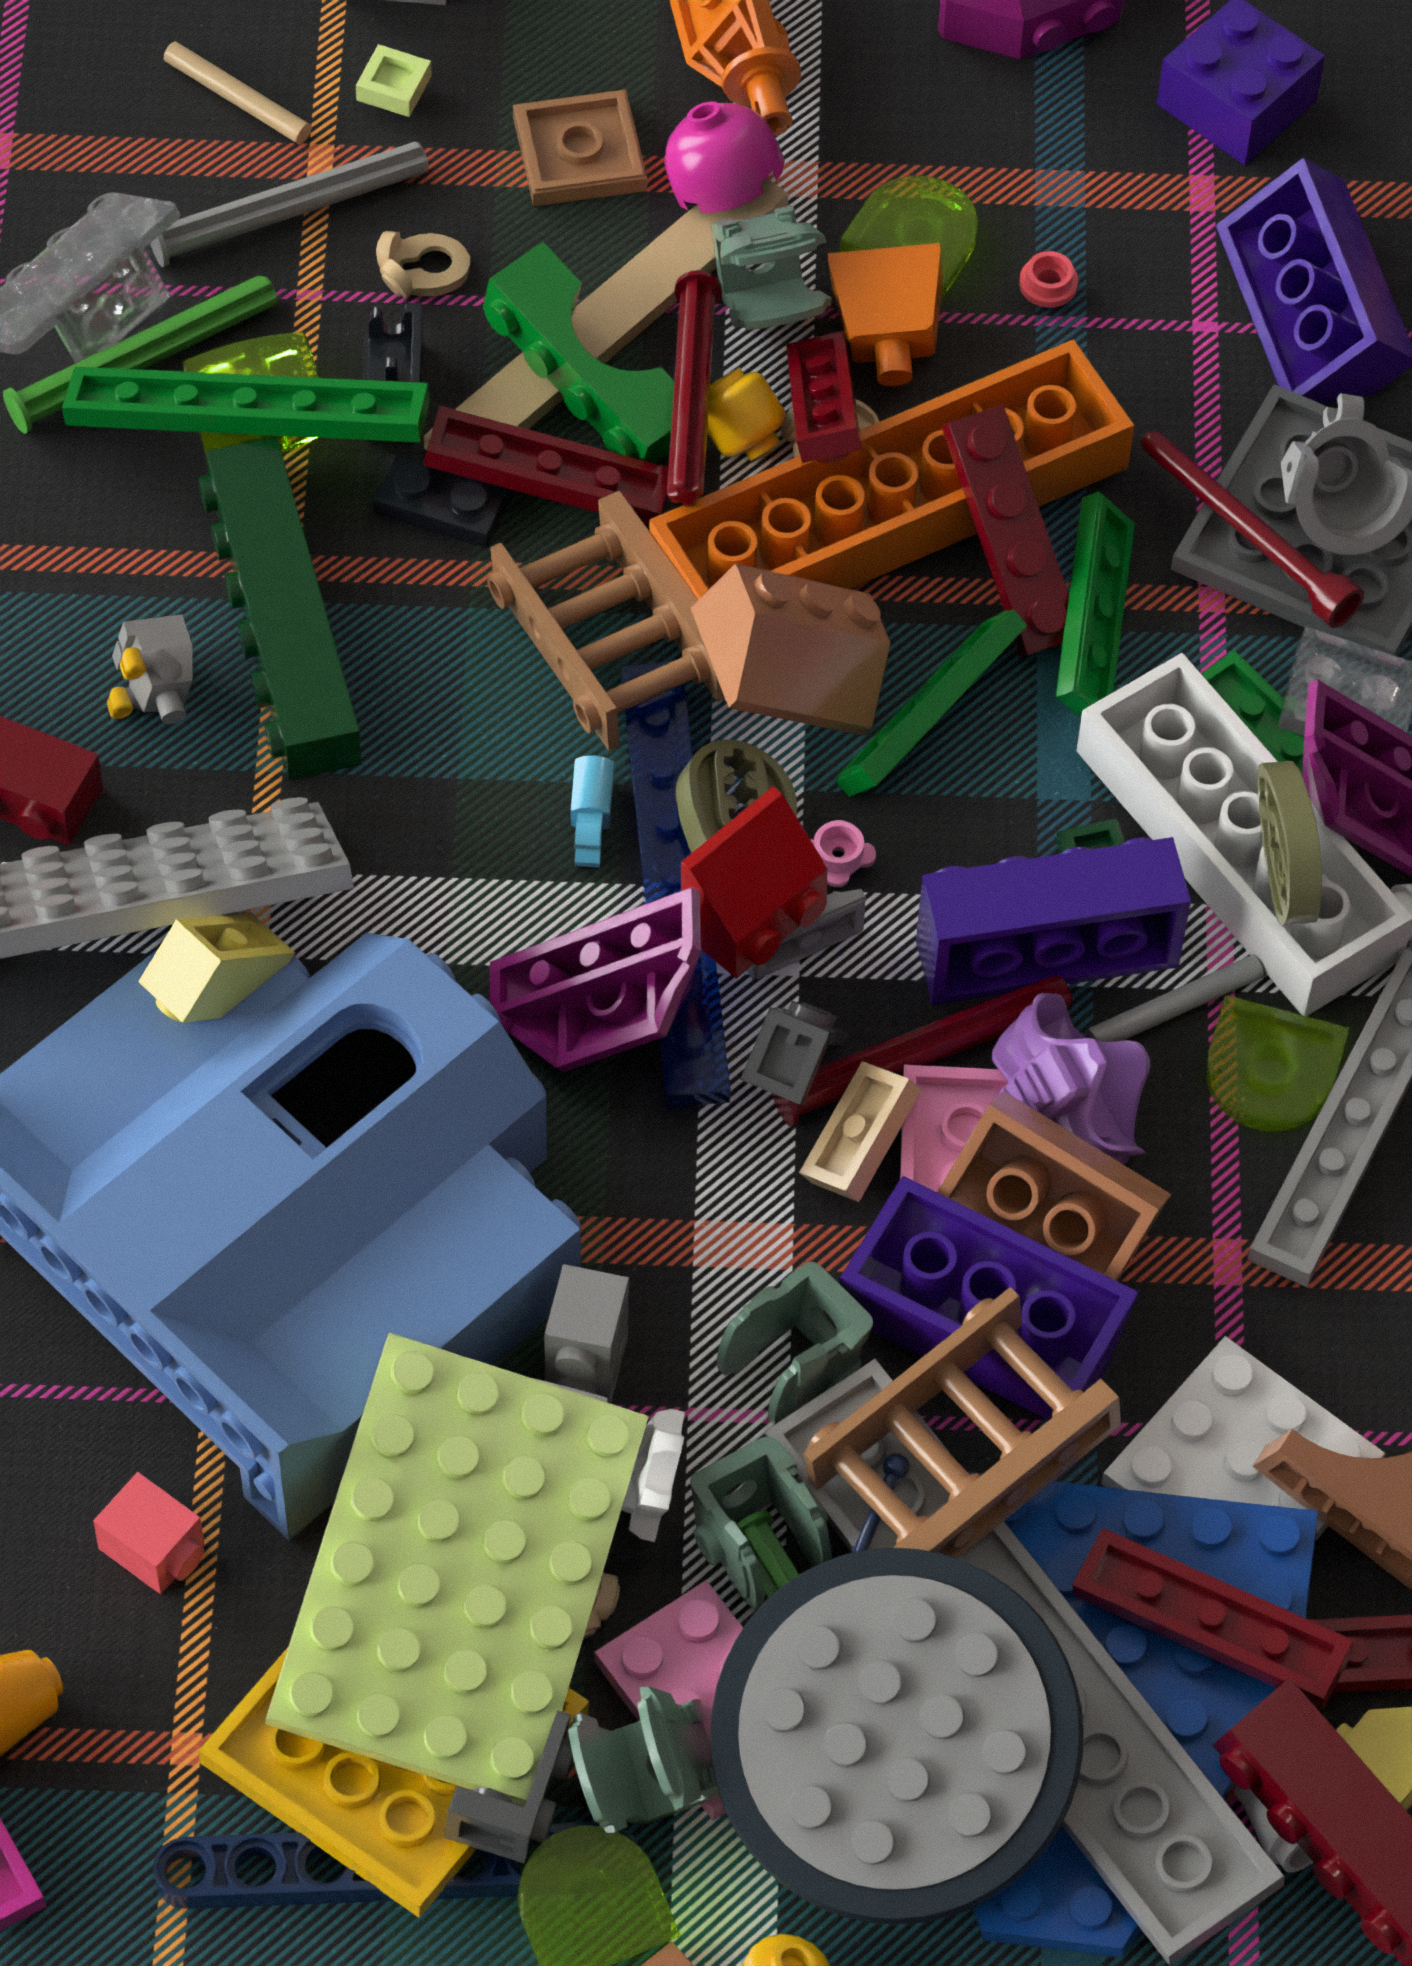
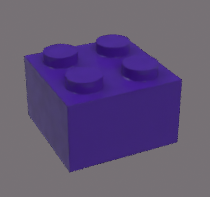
[1157,0,1325,165]

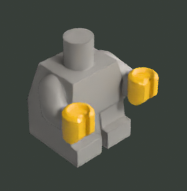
[107,615,192,724]

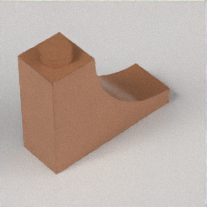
[1252,1429,1412,1590]

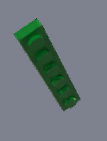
[62,367,430,442]

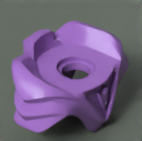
[992,993,1150,1165]

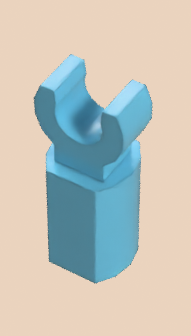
[571,755,614,868]

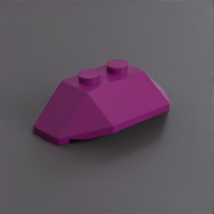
[938,0,1127,59]
[1302,679,1412,877]
[490,887,701,1072]

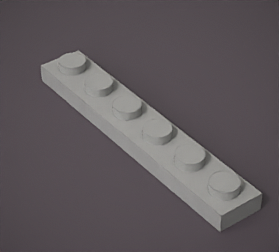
[1247,948,1412,1287]

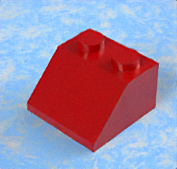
[681,786,828,979]

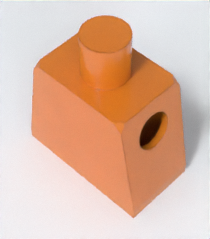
[828,243,943,386]

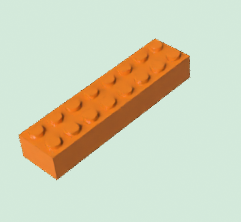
[649,339,1134,600]

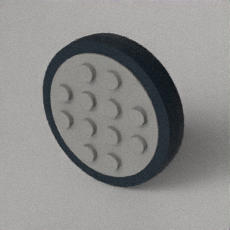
[710,1548,1084,1924]

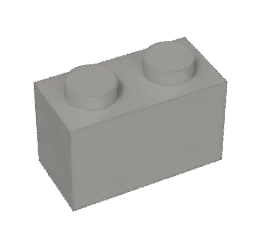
[544,1264,629,1404]

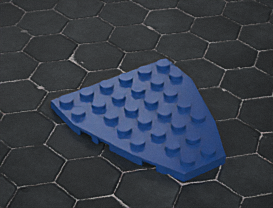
[968,1472,1318,1958]

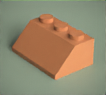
[690,563,890,735]
[937,1091,1172,1281]

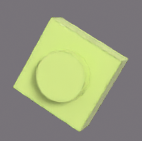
[356,44,432,117]

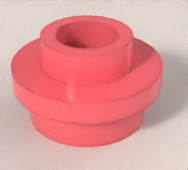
[1019,251,1078,308]

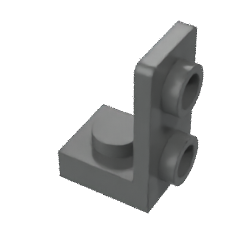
[740,1001,848,1105]
[444,1710,574,1863]

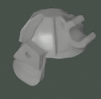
[1281,393,1412,555]

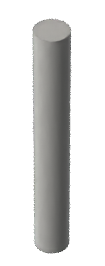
[1086,954,1264,1042]

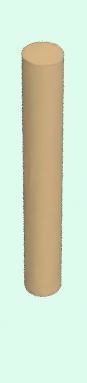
[164,41,311,144]

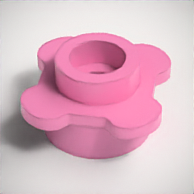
[810,820,876,887]

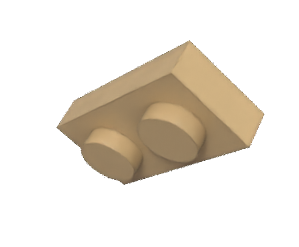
[799,1061,922,1202]

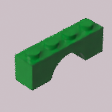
[482,242,674,464]

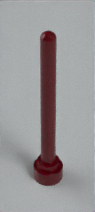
[1141,431,1364,628]

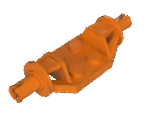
[670,0,801,136]

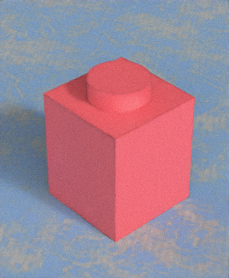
[93,1472,205,1595]

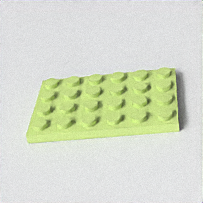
[264,1332,649,1807]

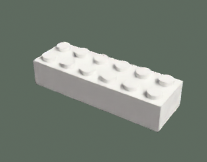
[1076,653,1412,1018]

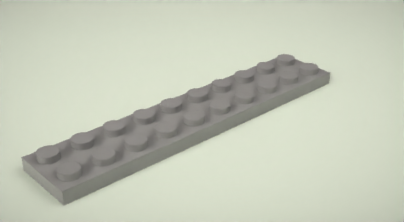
[765,1359,1284,1966]

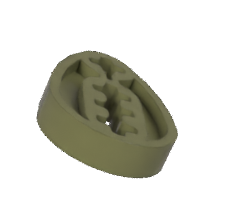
[676,739,797,852]
[1257,761,1322,925]

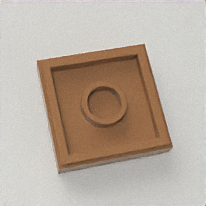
[513,89,647,207]

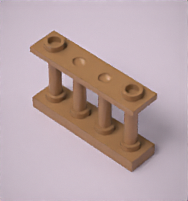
[487,490,725,751]
[803,1287,1121,1559]

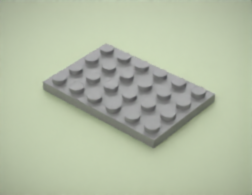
[0,797,354,959]

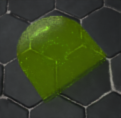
[840,175,978,297]
[1206,995,1349,1131]
[518,1825,681,1966]

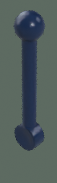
[852,1453,910,1553]

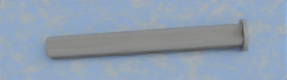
[147,142,428,267]

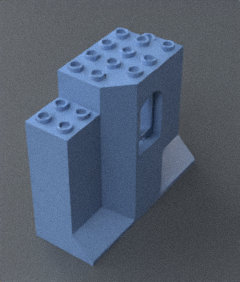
[0,912,581,1541]

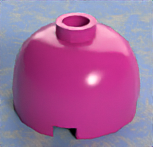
[664,101,785,213]

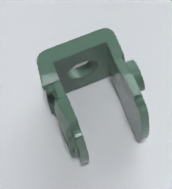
[711,206,832,330]
[717,1262,873,1425]
[690,1437,832,1611]
[568,1686,720,1833]

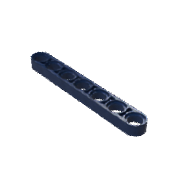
[153,1822,638,1909]

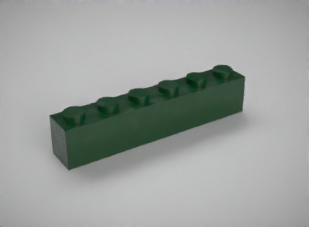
[198,436,361,780]

